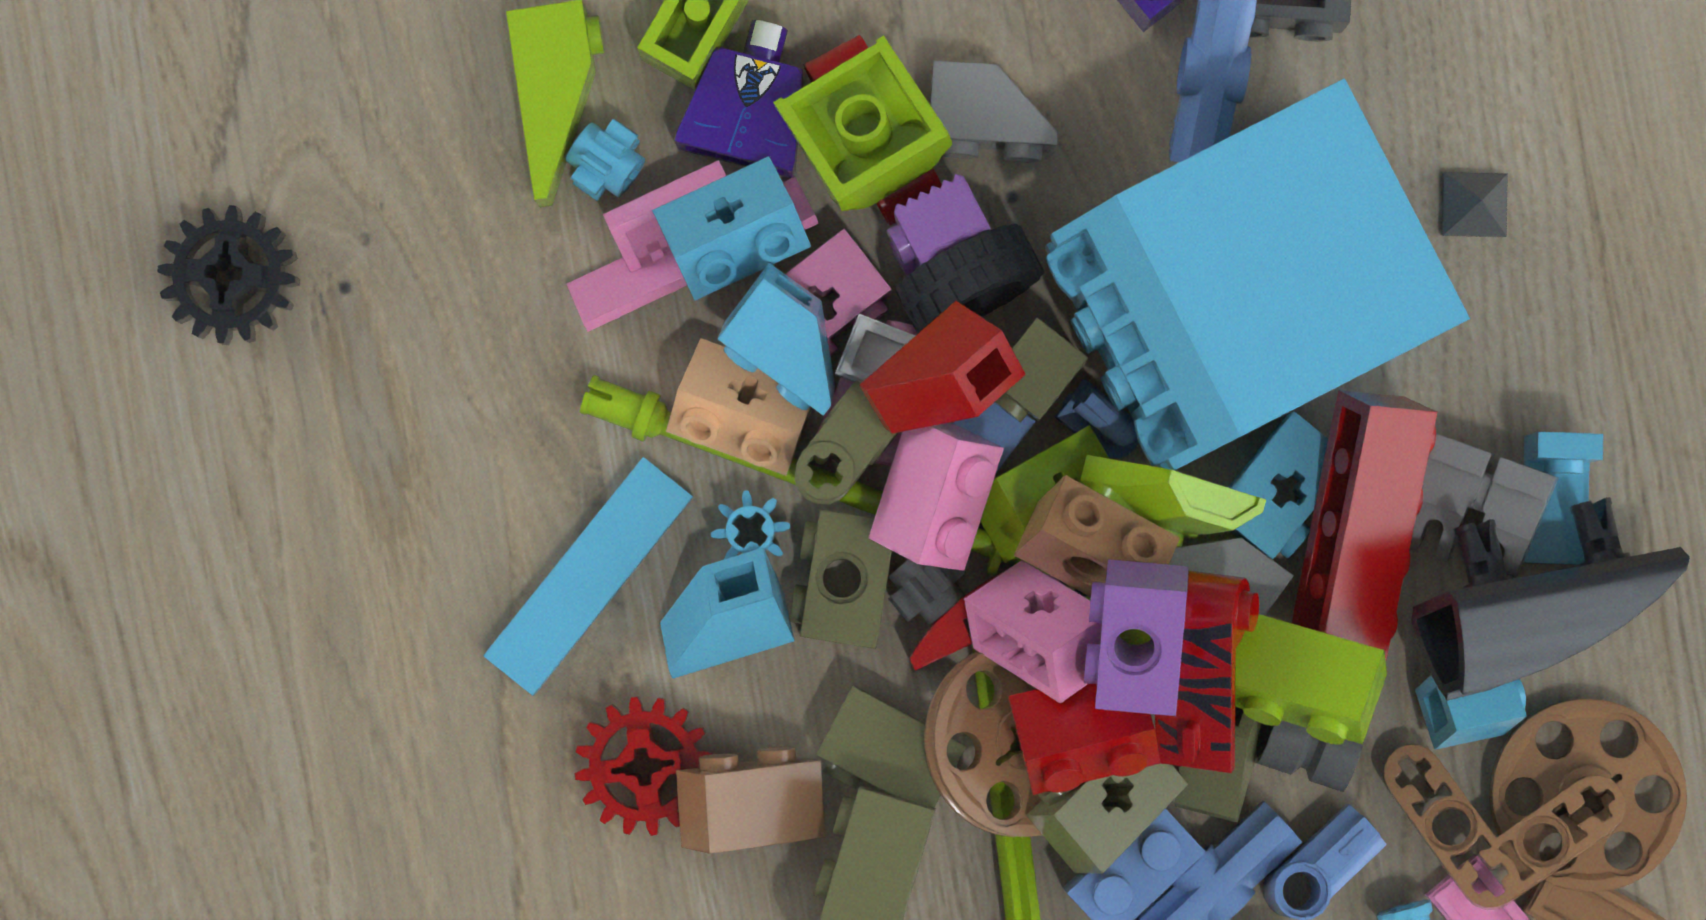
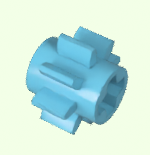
[566,119,645,201]
[711,490,791,559]

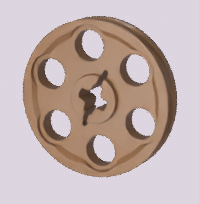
[924,651,1104,837]
[1489,699,1687,892]

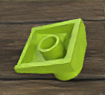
[773,35,952,211]
[1080,455,1266,548]

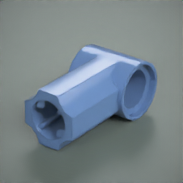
[1263,804,1387,920]

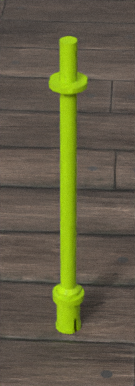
[579,375,1049,576]

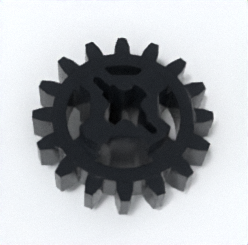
[157,205,300,345]

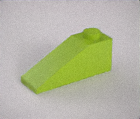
[506,0,605,208]

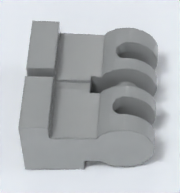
[1410,434,1559,578]

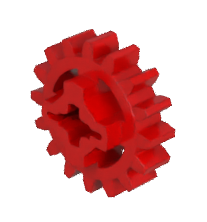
[574,696,714,836]

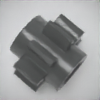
[888,559,966,626]

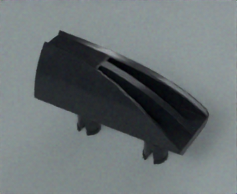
[1411,497,1690,701]

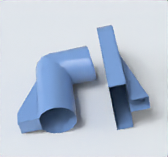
[1055,380,1139,458]

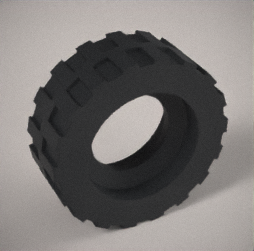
[895,224,1045,334]

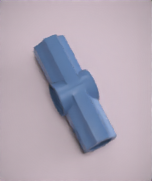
[1169,0,1257,163]
[1135,801,1302,920]

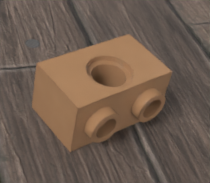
[1014,475,1180,597]

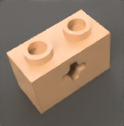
[666,338,812,476]

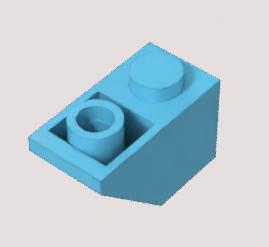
[718,263,835,416]
[660,548,794,679]

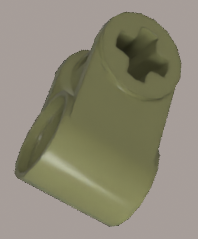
[795,380,899,505]

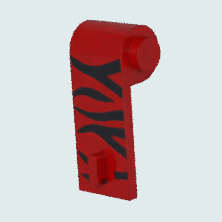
[1155,570,1260,773]

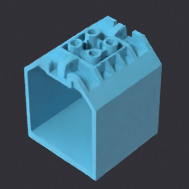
[1045,78,1470,470]

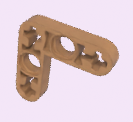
[1384,744,1626,910]

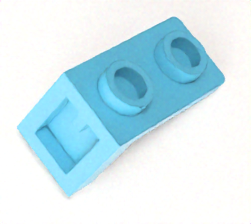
[1523,432,1603,565]

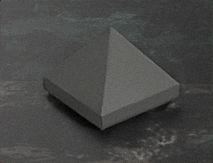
[1442,172,1508,237]

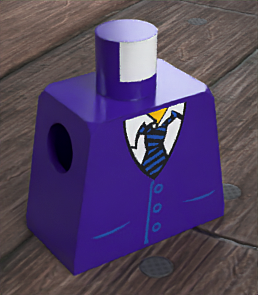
[674,20,803,179]

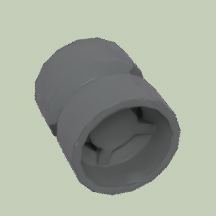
[1255,721,1365,792]

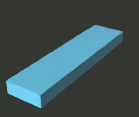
[483,457,694,696]

